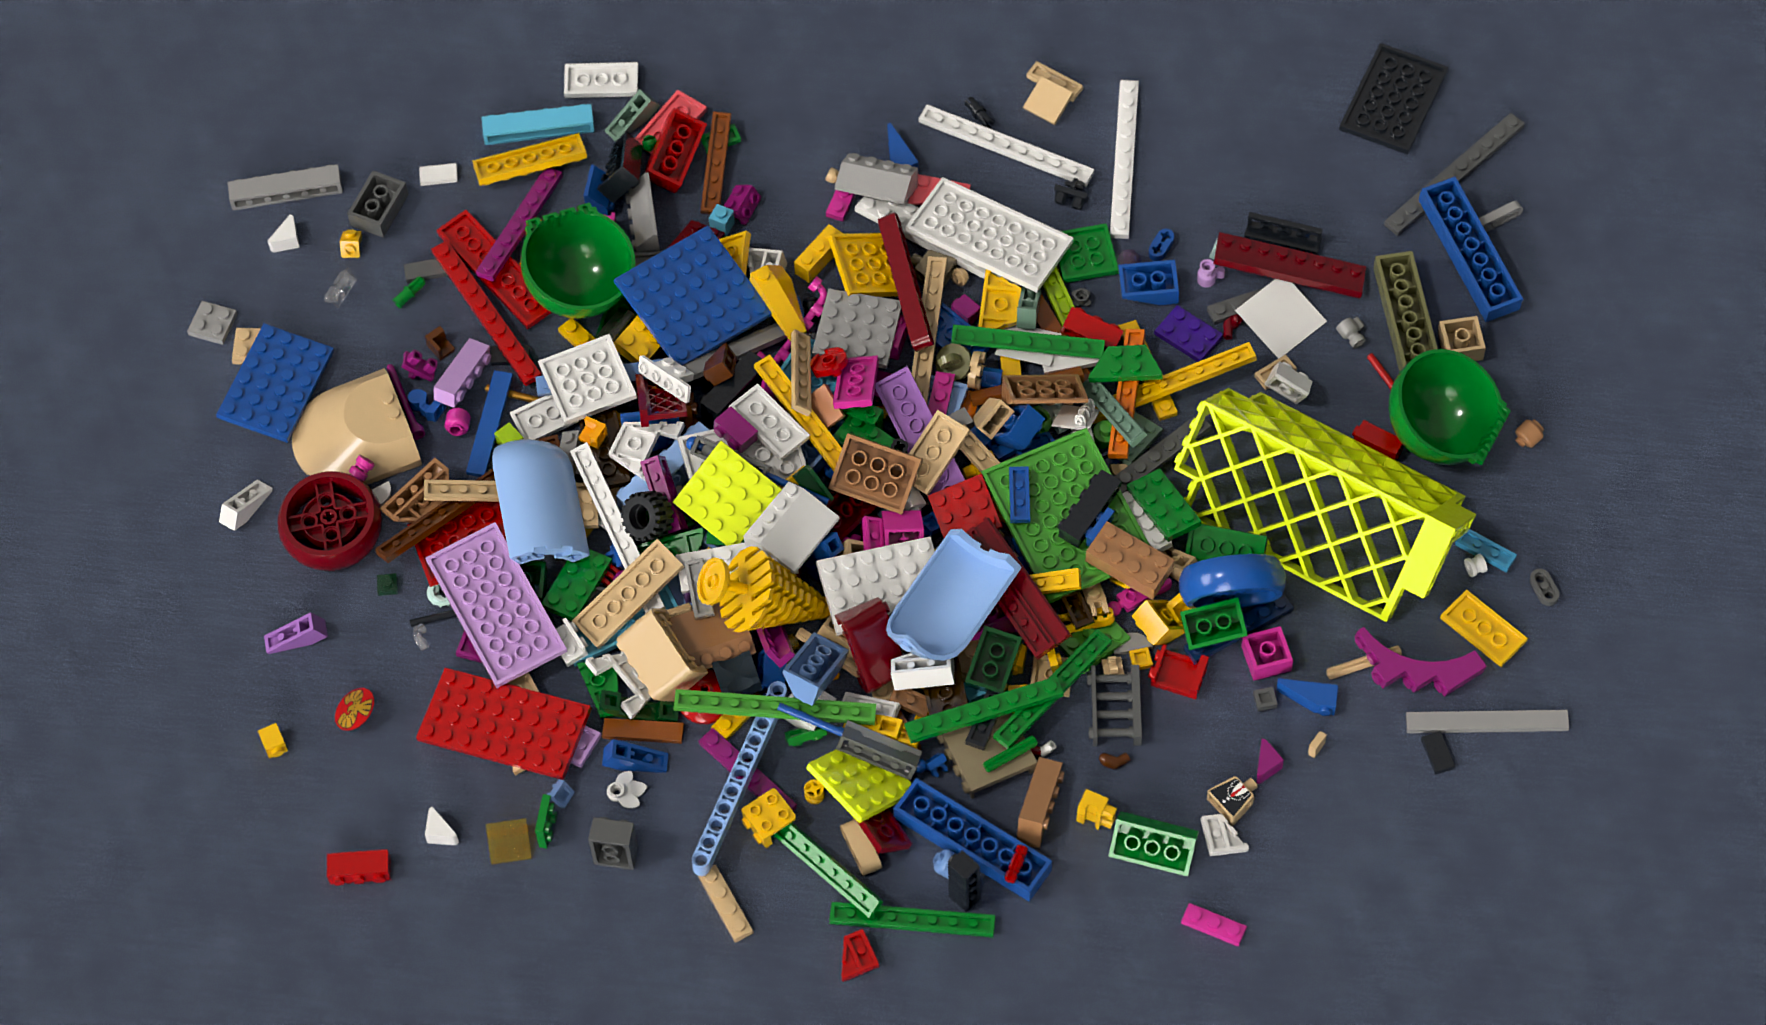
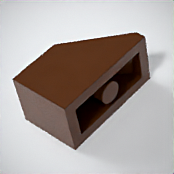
[703,343,737,386]

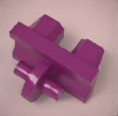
[401,350,438,382]

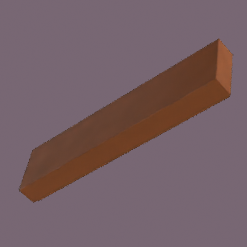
[602,718,684,744]

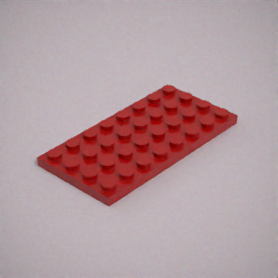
[416,668,592,780]

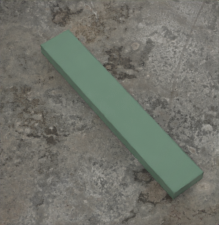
[1082,378,1147,448]

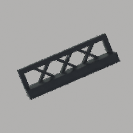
[1244,212,1323,255]

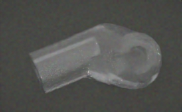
[413,623,430,651]

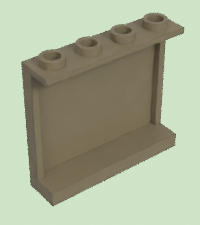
[936,713,1037,799]

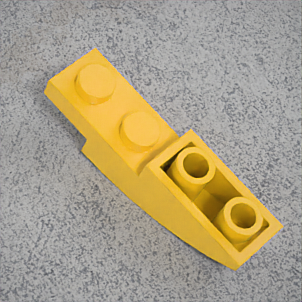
[843,714,920,749]

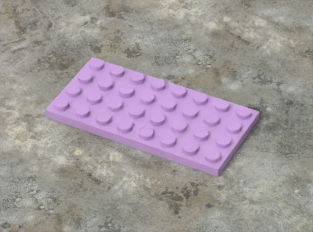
[425,522,568,688]

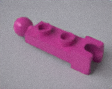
[1107,578,1172,616]

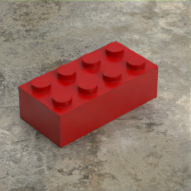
[644,108,707,193]

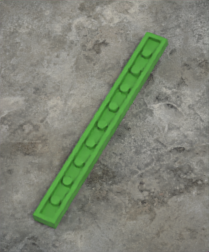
[674,689,876,725]

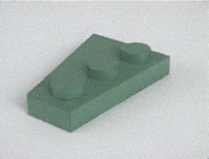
[1118,412,1163,466]

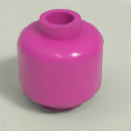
[444,408,471,436]

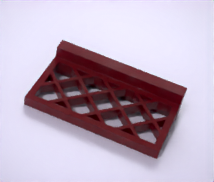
[635,374,687,427]

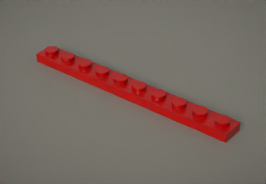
[431,240,542,386]

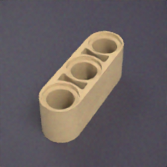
[840,819,882,876]

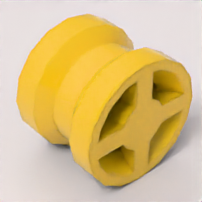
[804,779,825,805]

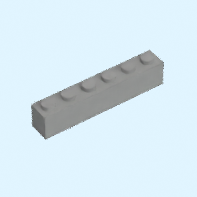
[228,164,343,210]

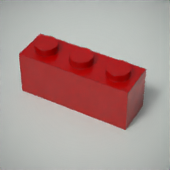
[1060,307,1123,352]
[327,849,391,886]

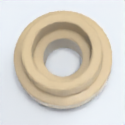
[952,268,969,286]

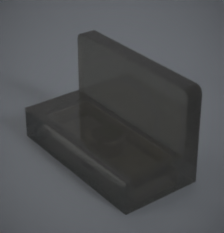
[596,310,635,343]

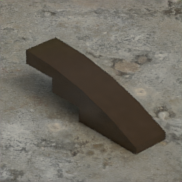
[1059,590,1094,630]

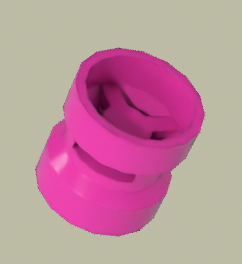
[349,454,375,481]

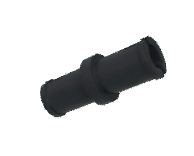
[964,96,994,128]

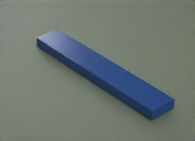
[466,370,513,477]

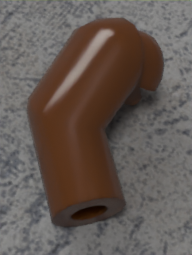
[1099,752,1130,770]

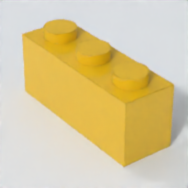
[794,224,844,283]

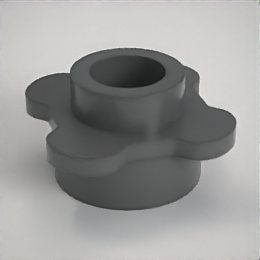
[1072,288,1091,307]

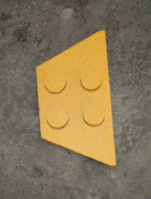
[978,269,1021,329]

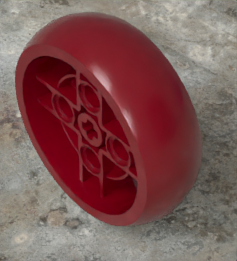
[277,471,382,571]

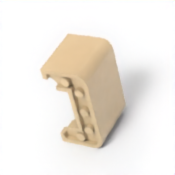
[617,608,708,702]

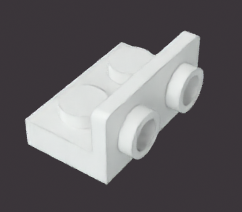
[556,618,588,667]

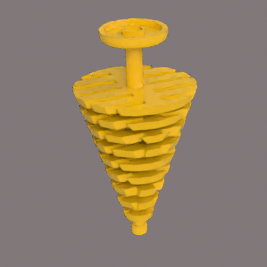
[697,546,830,632]

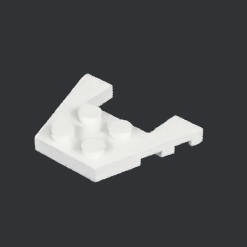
[609,421,685,481]
[585,651,651,719]

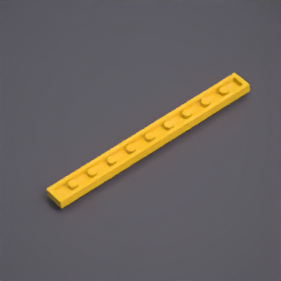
[1092,342,1257,425]

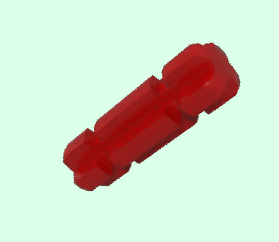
[1005,844,1028,883]

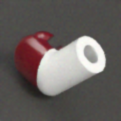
[1031,740,1056,757]

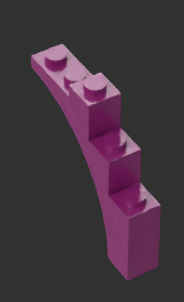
[1354,627,1487,697]

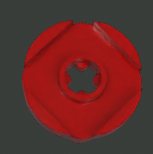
[810,347,849,378]

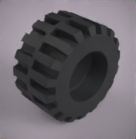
[621,491,674,541]

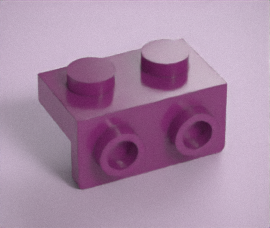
[724,185,761,225]

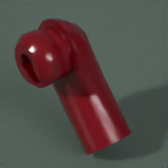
[1223,314,1243,340]

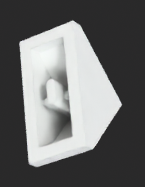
[268,214,300,252]
[425,807,459,845]

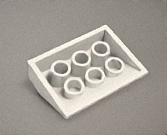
[744,482,840,574]

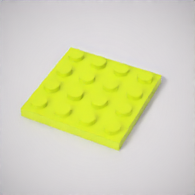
[673,441,782,546]
[806,749,912,823]

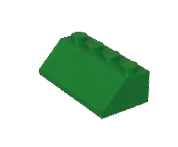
[1108,811,1199,877]

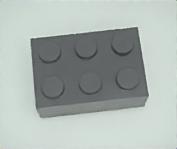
[347,171,409,238]
[588,817,639,870]

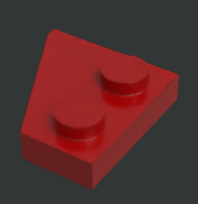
[841,929,879,982]

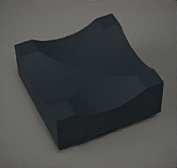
[712,650,763,695]

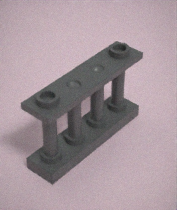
[1087,665,1142,746]

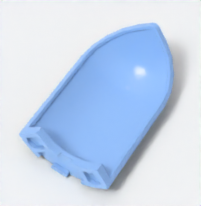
[492,439,590,564]
[886,529,1022,661]

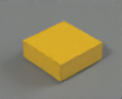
[1129,647,1153,670]

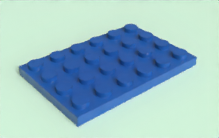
[216,323,334,443]

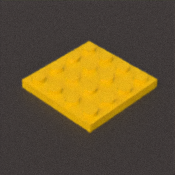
[828,233,898,297]

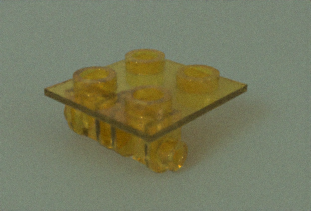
[486,818,532,864]

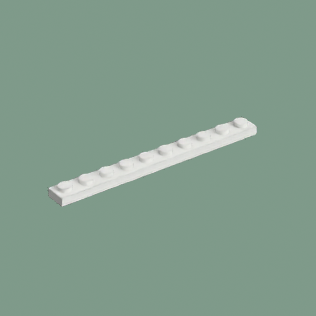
[1110,80,1139,239]
[919,105,1094,187]
[570,442,666,613]

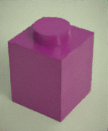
[951,294,981,325]

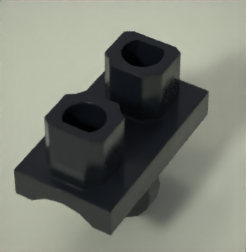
[1054,178,1089,211]

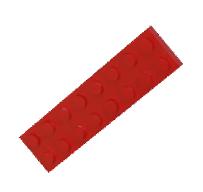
[437,210,552,330]

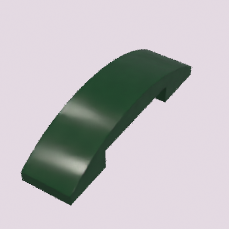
[599,690,679,722]

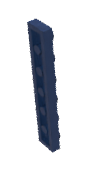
[1183,594,1294,665]

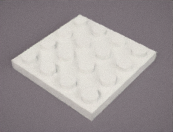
[538,334,637,426]

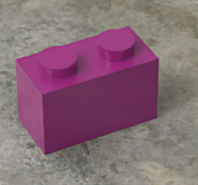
[714,406,758,453]

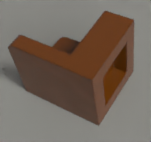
[425,326,455,361]

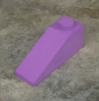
[264,612,328,654]

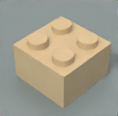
[1437,316,1486,361]

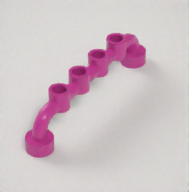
[757,276,827,364]

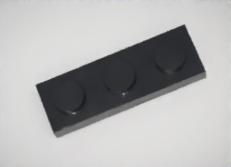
[965,690,998,751]

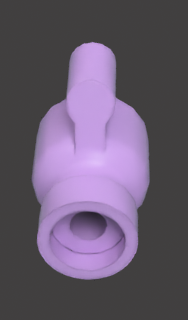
[1197,259,1225,287]

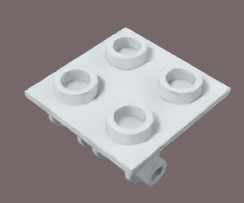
[1051,398,1100,431]

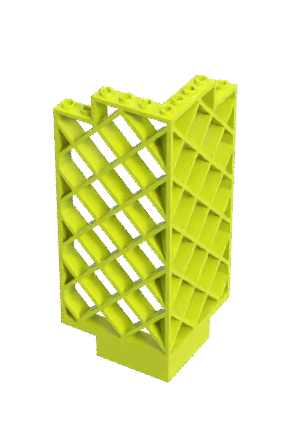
[1174,388,1476,622]

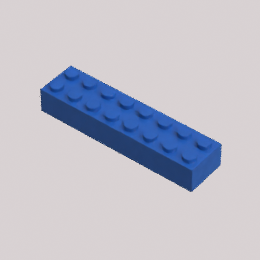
[1419,177,1523,322]
[893,778,1052,902]

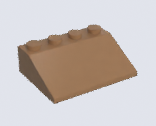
[1001,374,1088,406]
[828,433,923,515]
[668,603,756,669]

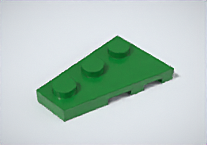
[577,662,619,718]

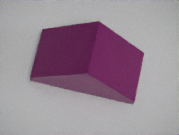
[1256,739,1284,784]

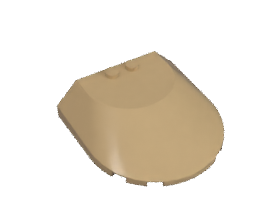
[292,368,422,485]

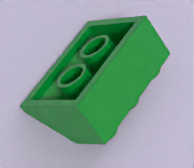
[1180,597,1248,650]

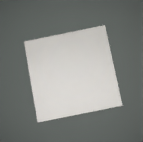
[1235,279,1327,359]

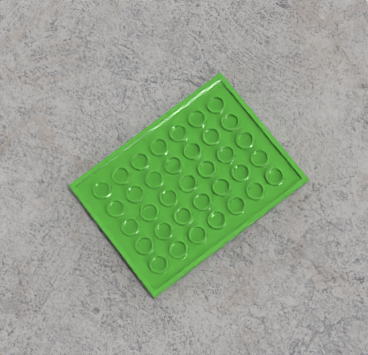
[981,427,1149,603]

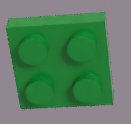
[535,794,557,849]

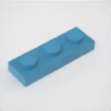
[1455,529,1517,573]

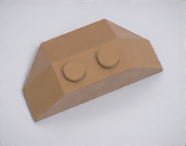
[380,458,449,523]

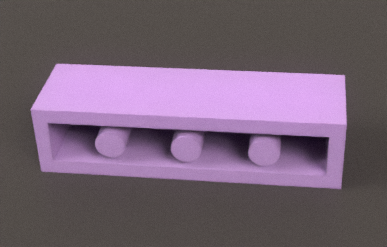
[434,338,491,408]

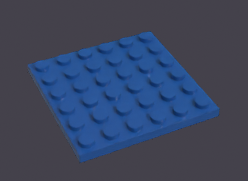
[614,225,772,366]

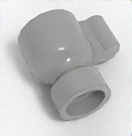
[1336,317,1366,349]

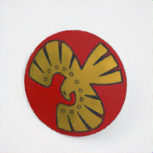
[335,688,374,731]

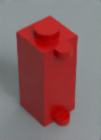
[1352,420,1404,461]

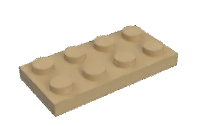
[909,410,971,496]

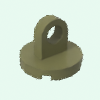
[935,343,972,382]

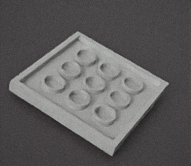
[812,289,902,369]

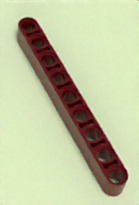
[878,212,934,352]

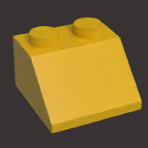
[1132,600,1185,645]

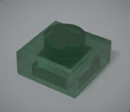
[377,573,398,596]

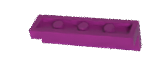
[640,455,689,536]
[756,625,795,668]

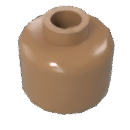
[1515,419,1544,448]

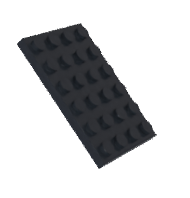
[1339,43,1449,155]

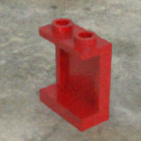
[1148,644,1209,699]

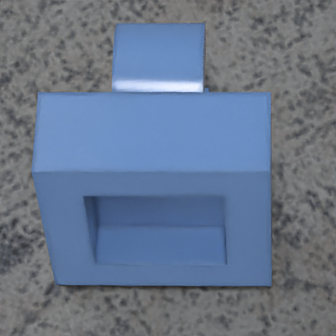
[547,779,574,808]

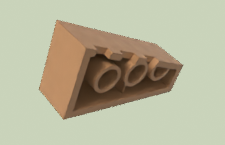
[1016,757,1065,849]

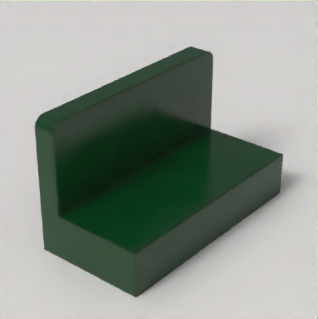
[792,464,834,501]

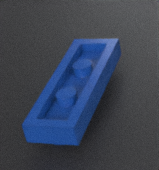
[1009,466,1030,523]

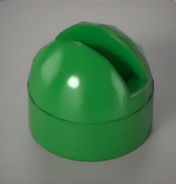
[642,135,657,151]

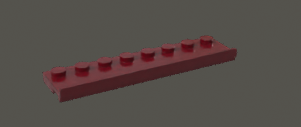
[1213,232,1366,298]
[966,517,1072,660]

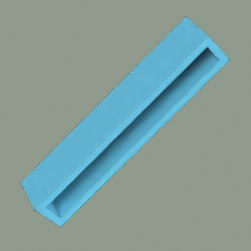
[482,104,595,145]

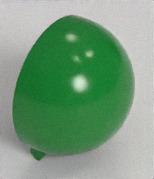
[521,202,635,319]
[1388,349,1511,465]

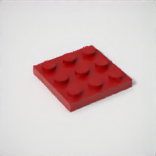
[928,473,1003,538]

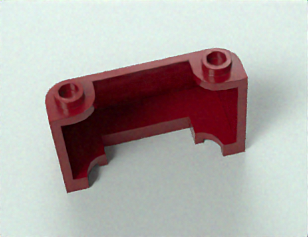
[834,597,903,694]

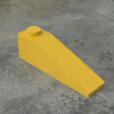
[750,265,806,341]

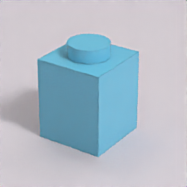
[709,204,735,237]

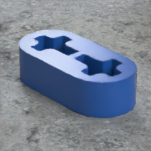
[1148,229,1174,261]

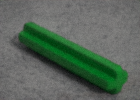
[983,736,1038,773]

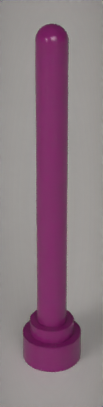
[386,364,425,440]

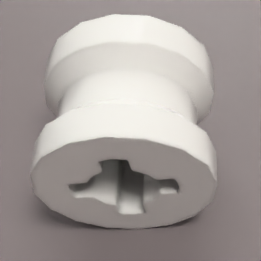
[1464,554,1487,577]

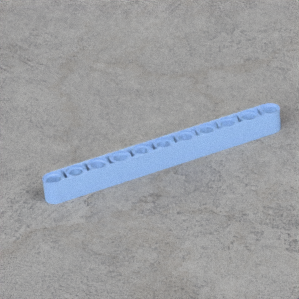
[692,681,787,876]

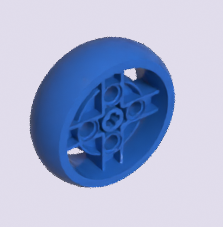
[1179,554,1286,609]

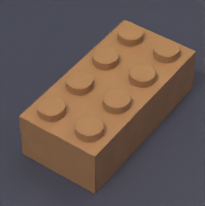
[1085,521,1175,600]

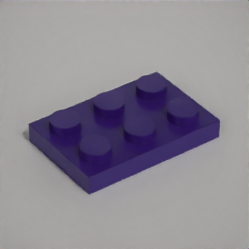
[1154,305,1223,362]

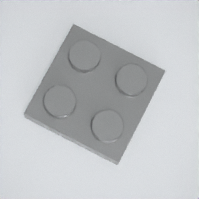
[187,301,238,345]

